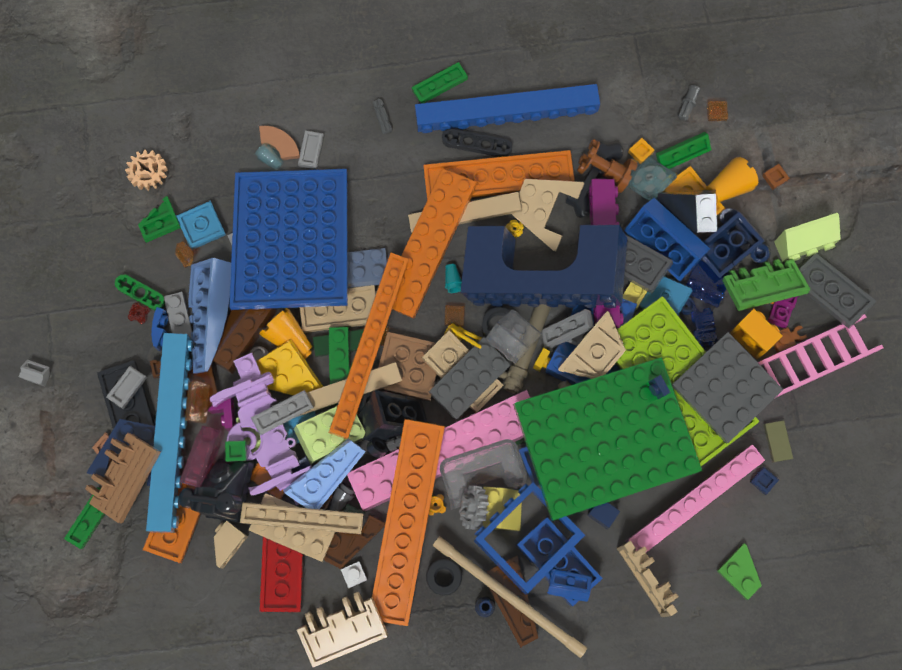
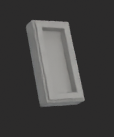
[298,130,324,170]
[106,366,147,409]

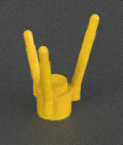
[444,323,489,349]

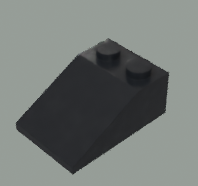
[658,190,717,233]

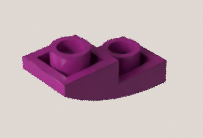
[767,296,798,329]

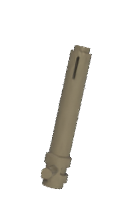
[499,304,551,394]

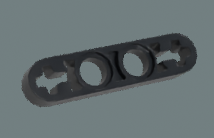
[442,129,512,157]

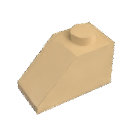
[214,521,248,569]

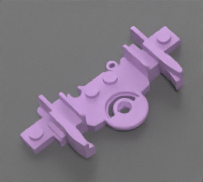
[210,353,312,505]

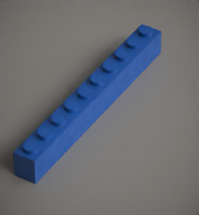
[415,84,600,133]

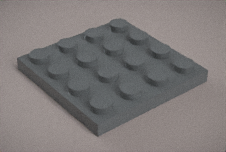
[672,332,783,444]

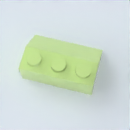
[774,213,840,262]

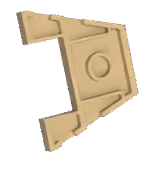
[512,179,585,251]

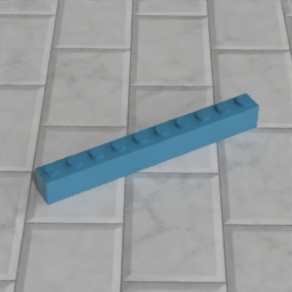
[146,333,193,533]

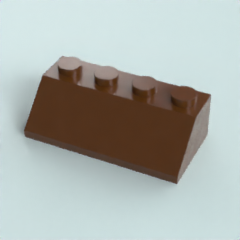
[213,308,276,375]

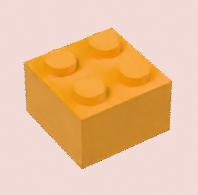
[730,309,782,360]

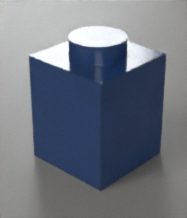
[587,502,620,529]

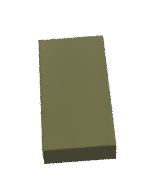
[764,421,793,463]

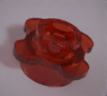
[128,303,150,324]

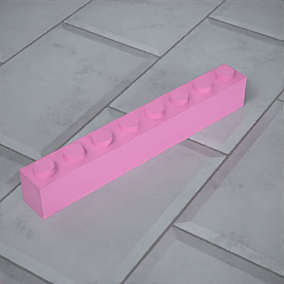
[625,445,765,552]

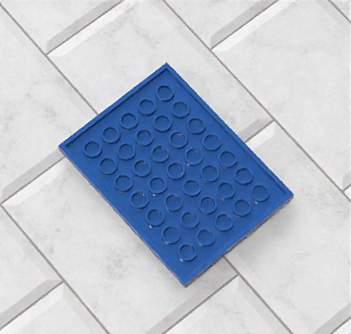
[229,169,348,310]

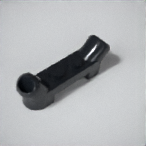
[565,141,623,218]

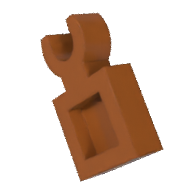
[773,326,807,353]

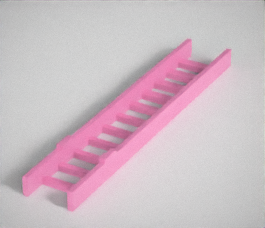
[758,314,883,399]

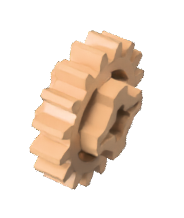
[125,150,168,191]

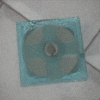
[627,157,677,201]

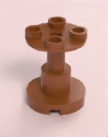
[577,139,637,195]

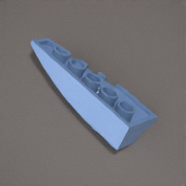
[188,258,231,374]

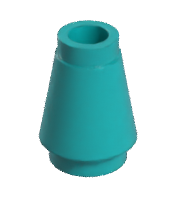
[445,264,462,293]

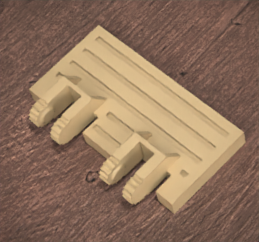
[617,541,678,617]
[297,592,388,667]

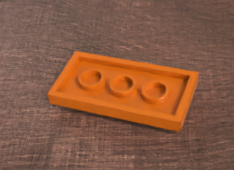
[143,477,201,564]

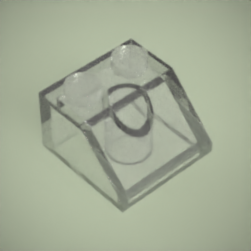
[485,309,542,364]

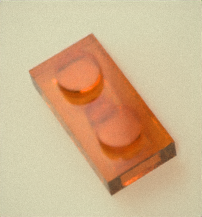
[185,381,210,424]

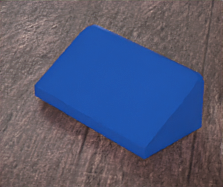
[547,569,592,602]

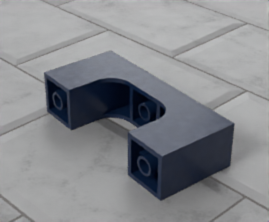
[460,225,628,308]

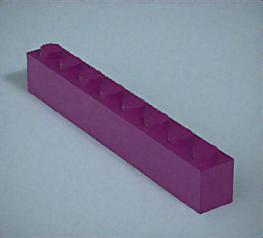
[589,179,623,329]

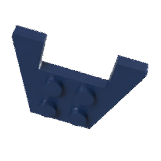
[87,419,155,486]

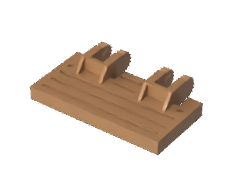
[85,433,161,523]

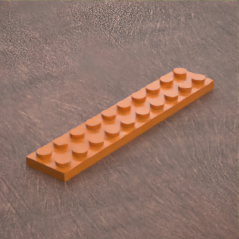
[372,419,445,626]

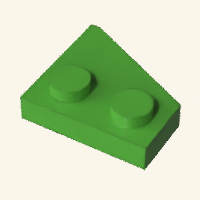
[717,543,762,600]

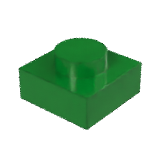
[225,441,247,462]

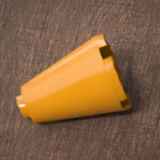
[705,157,759,203]
[259,308,312,359]

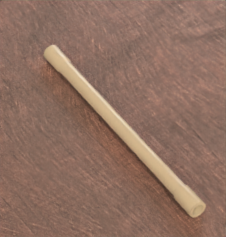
[433,536,587,658]

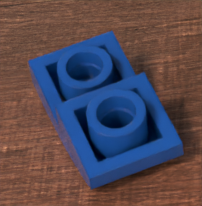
[151,307,169,351]

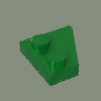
[138,196,181,243]

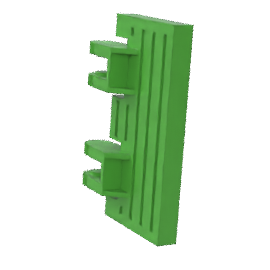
[722,259,810,311]

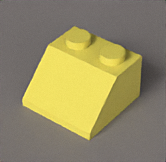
[482,487,522,531]

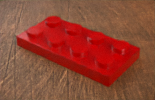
[260,537,303,612]

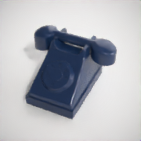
[703,208,771,278]

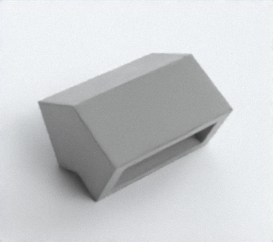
[19,360,50,387]

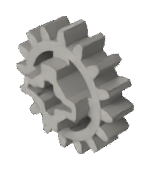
[459,486,489,530]

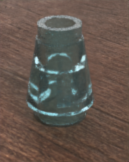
[255,143,283,170]

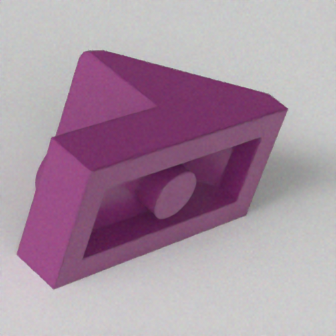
[208,397,236,431]

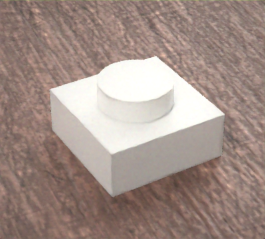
[341,561,367,588]

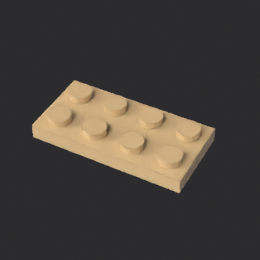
[300,285,376,333]
[422,330,503,413]
[249,493,336,562]

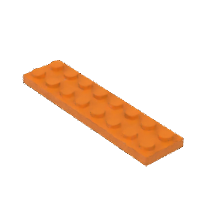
[423,150,575,200]
[392,169,477,319]

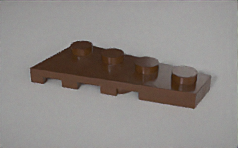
[486,555,538,648]

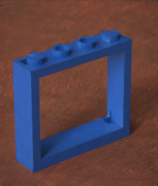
[474,482,585,595]

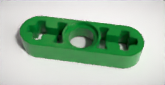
[115,275,166,311]

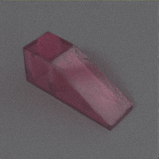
[180,426,221,488]

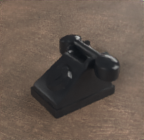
[357,390,428,458]
[178,459,254,523]

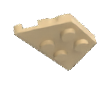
[558,311,626,379]

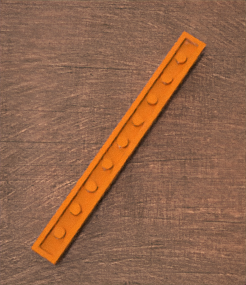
[328,253,408,439]

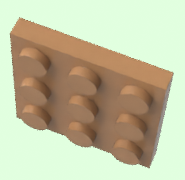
[378,332,437,401]

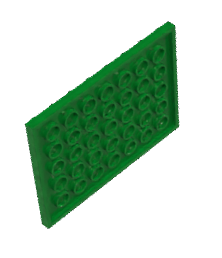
[513,357,702,521]

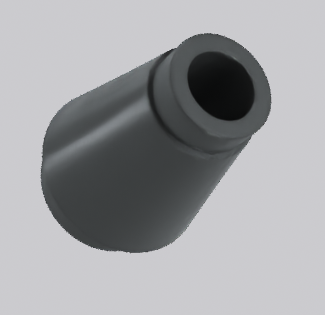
[328,483,355,511]

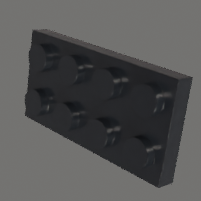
[97,360,155,429]

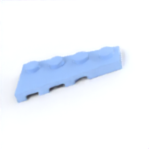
[283,439,365,509]

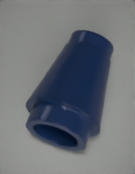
[475,597,495,617]

